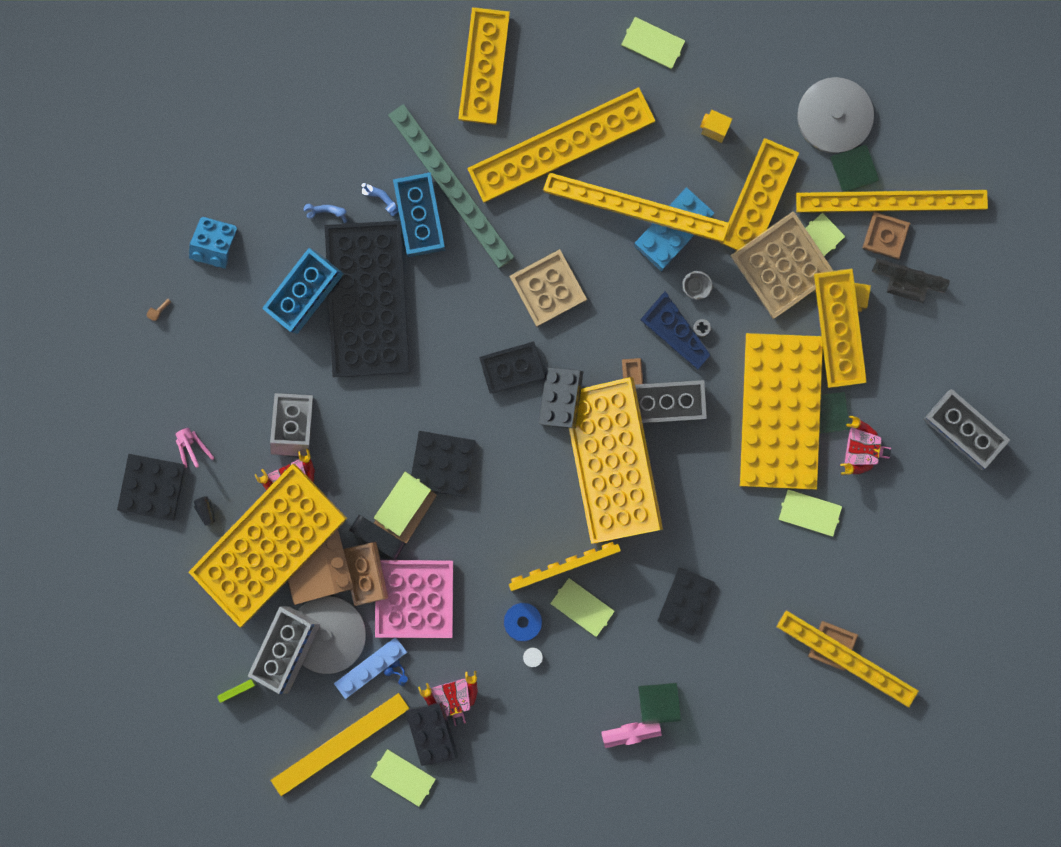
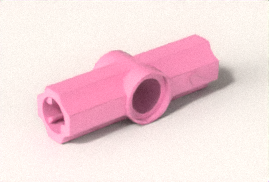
[601,719,662,748]

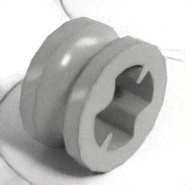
[693,319,711,337]

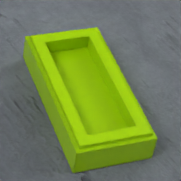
[217,679,257,703]

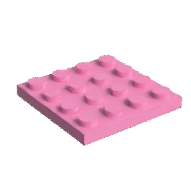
[375,560,453,638]

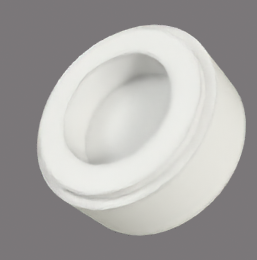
[523,648,543,667]

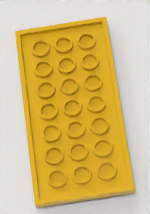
[740,333,823,490]
[569,377,663,544]
[188,463,347,628]

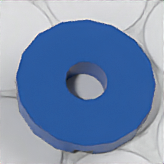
[504,603,542,641]

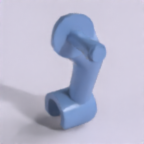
[362,183,399,216]
[304,204,347,223]

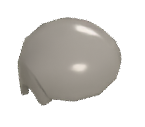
[682,271,713,300]

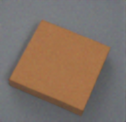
[862,212,910,260]
[808,621,858,671]

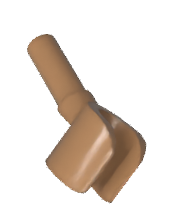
[147,299,171,321]

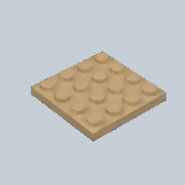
[730,212,833,318]

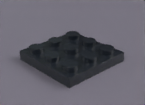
[411,431,476,497]
[117,454,186,521]

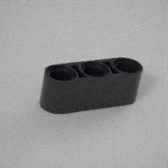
[349,514,406,560]

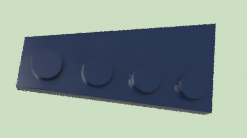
[640,291,710,370]

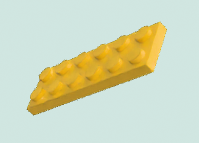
[458,7,510,125]
[720,138,799,251]
[814,268,867,388]
[509,542,621,591]

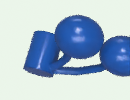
[384,660,408,686]

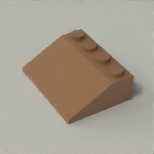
[288,529,354,605]

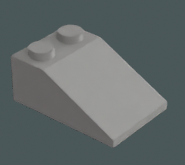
[270,393,313,456]

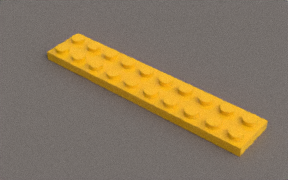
[467,87,655,203]

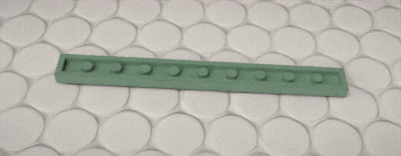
[388,104,514,269]

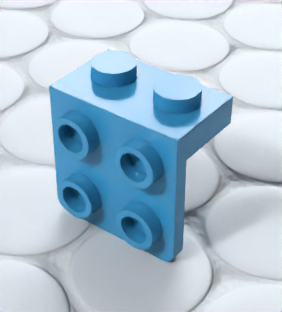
[189,217,237,269]

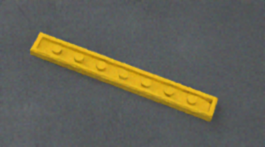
[776,610,919,707]
[270,693,410,796]

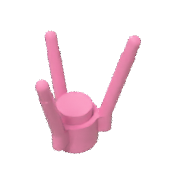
[175,428,214,468]

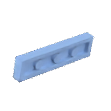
[334,638,407,699]

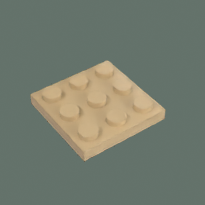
[509,249,587,327]

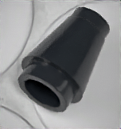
[193,496,215,526]

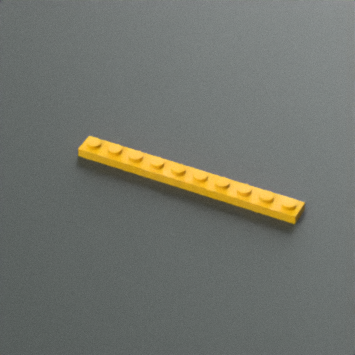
[543,173,730,243]
[796,190,988,213]

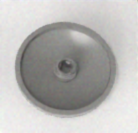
[797,77,874,154]
[298,597,366,674]

